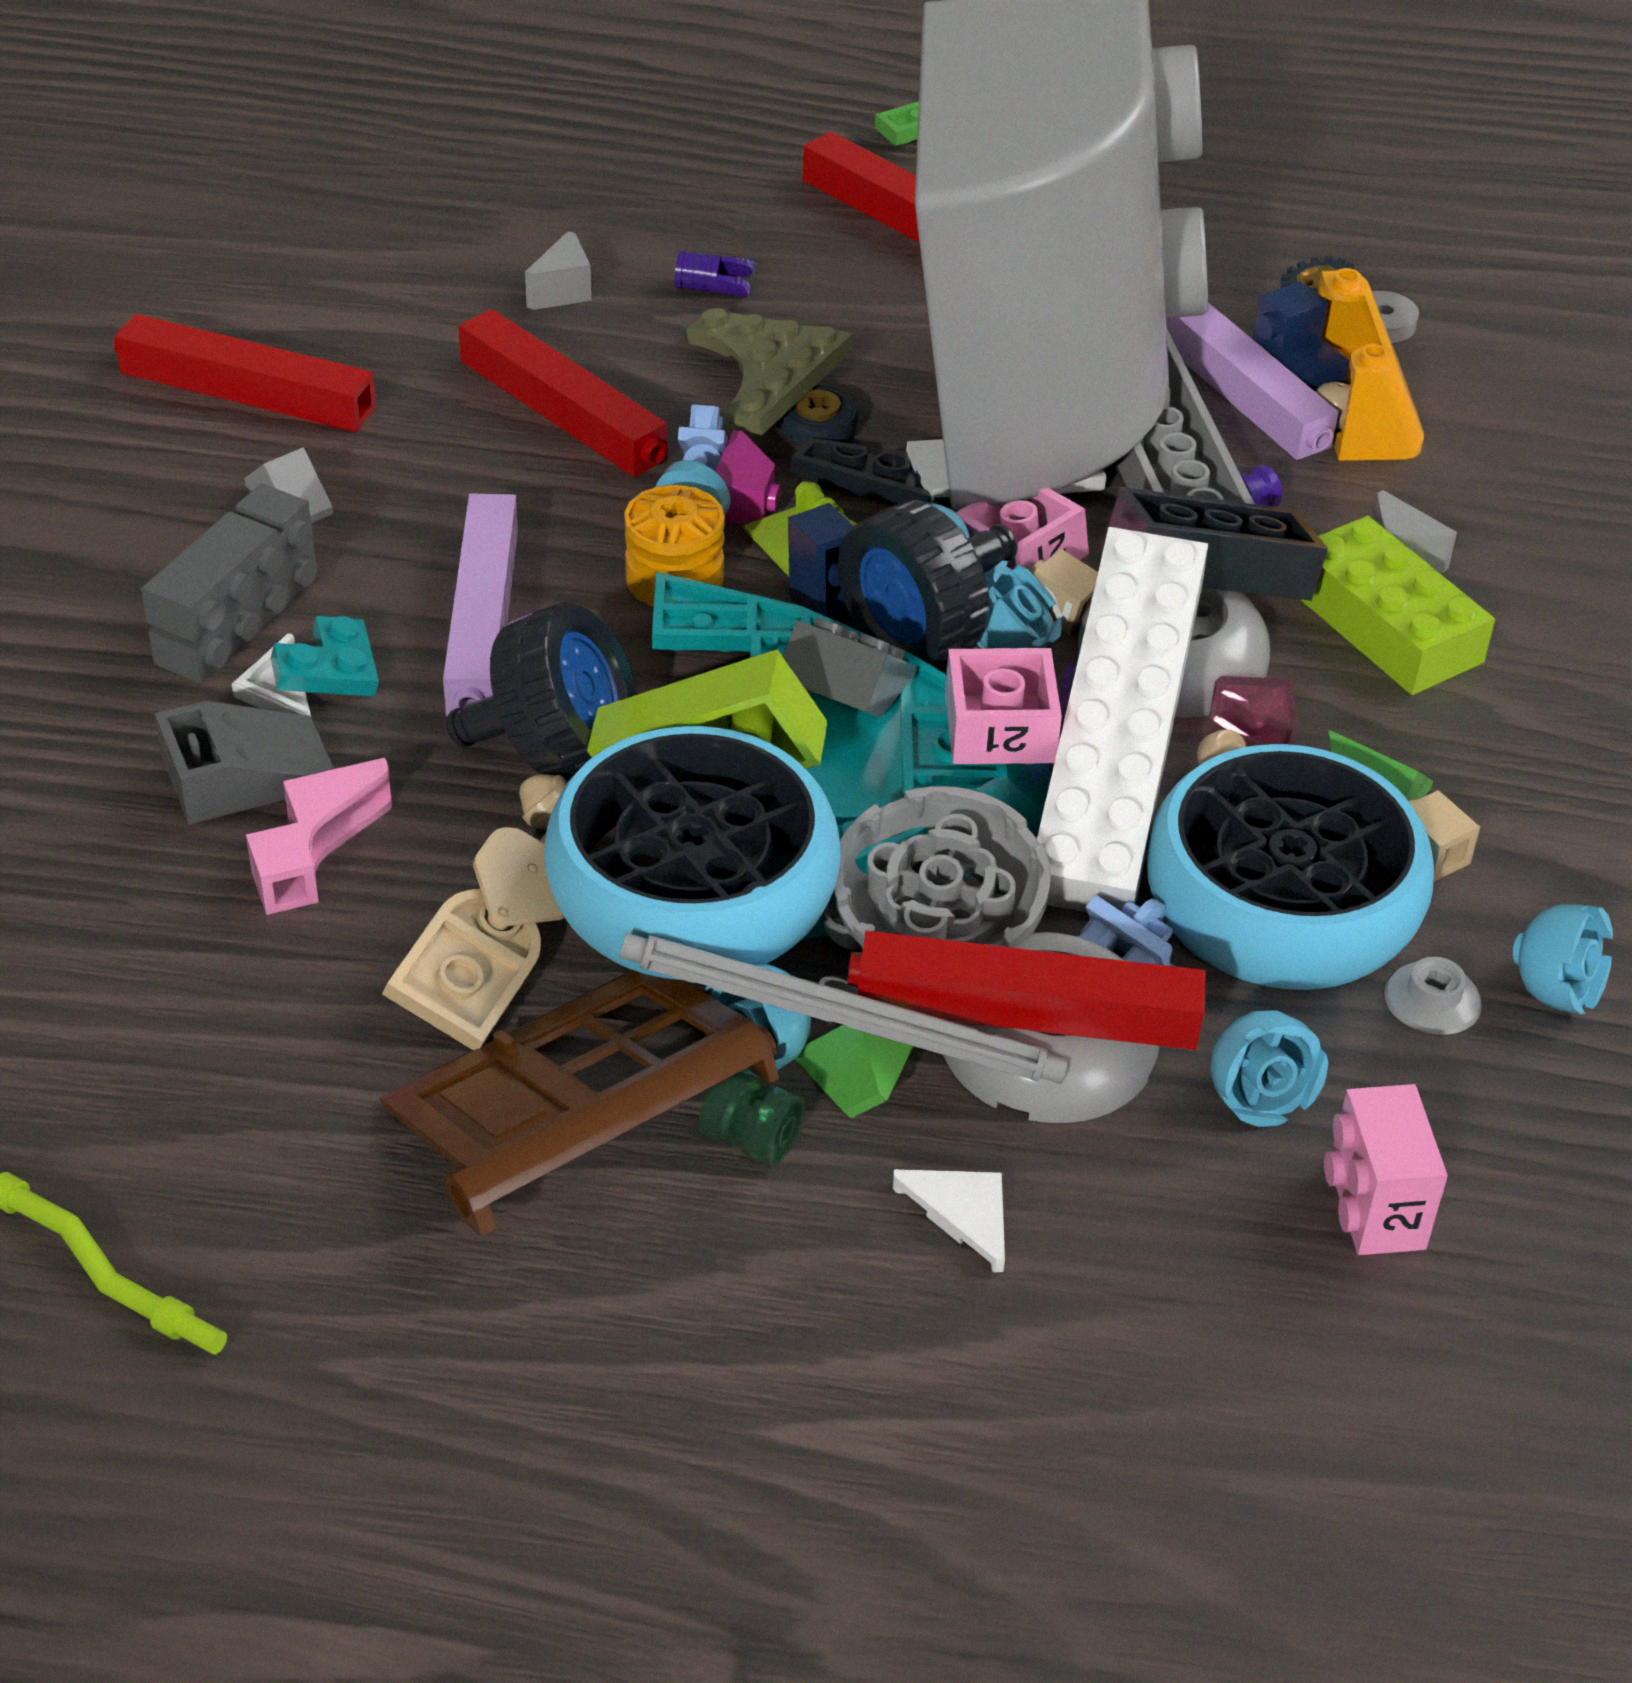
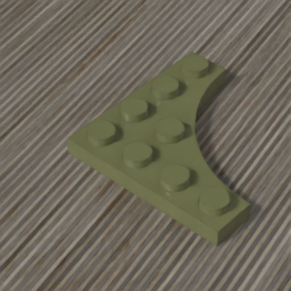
[686,308,855,435]

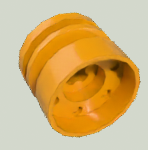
[624,485,725,607]

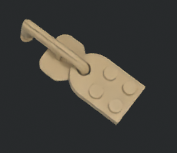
[382,827,565,1050]

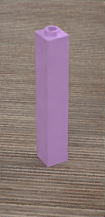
[1166,303,1339,460]
[443,494,518,716]

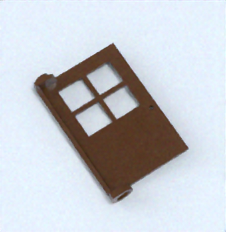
[379,970,779,1237]

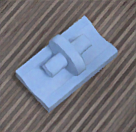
[678,404,728,471]
[1078,895,1176,967]

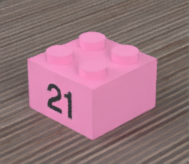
[955,488,1089,573]
[945,648,1062,764]
[1324,1084,1448,1255]

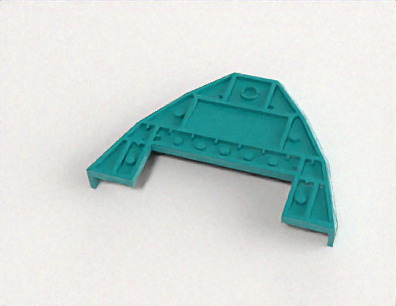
[652,571,1050,941]

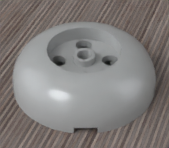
[1077,588,1271,718]
[833,786,1050,948]
[943,932,1160,1123]

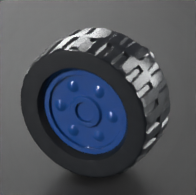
[838,501,1018,667]
[447,602,637,780]

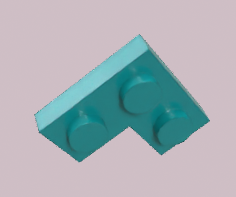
[271,616,379,697]

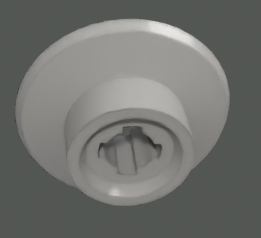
[1384,957,1482,1035]

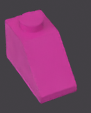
[715,429,781,525]

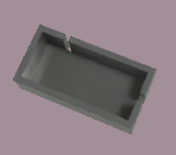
[141,483,318,684]

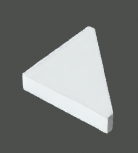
[232,633,311,717]
[893,1169,1005,1272]

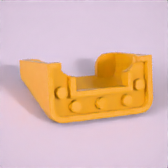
[1317,268,1424,461]

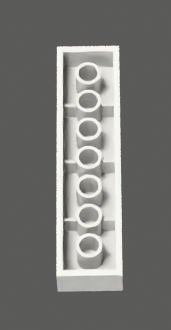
[1037,527,1208,912]

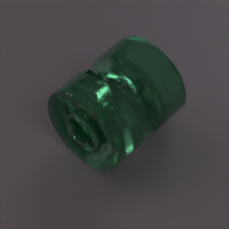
[698,1071,805,1166]

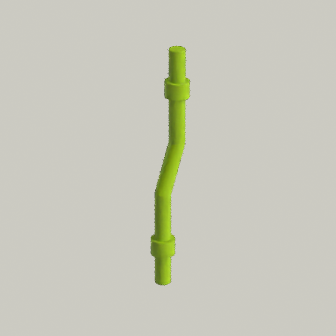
[0,1172,227,1355]

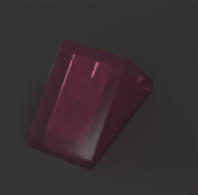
[1209,676,1298,746]

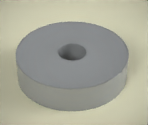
[1372,291,1419,343]

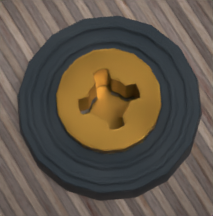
[778,385,858,446]

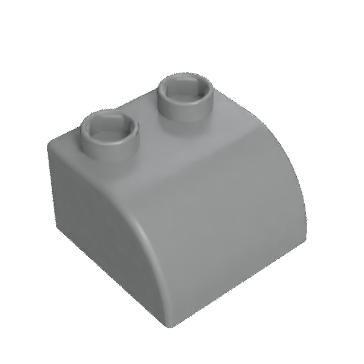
[915,0,1208,510]

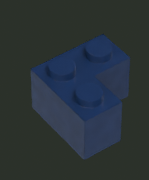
[1253,281,1350,392]
[788,503,853,619]

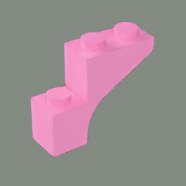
[246,758,392,915]

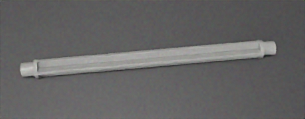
[619,933,1068,1084]

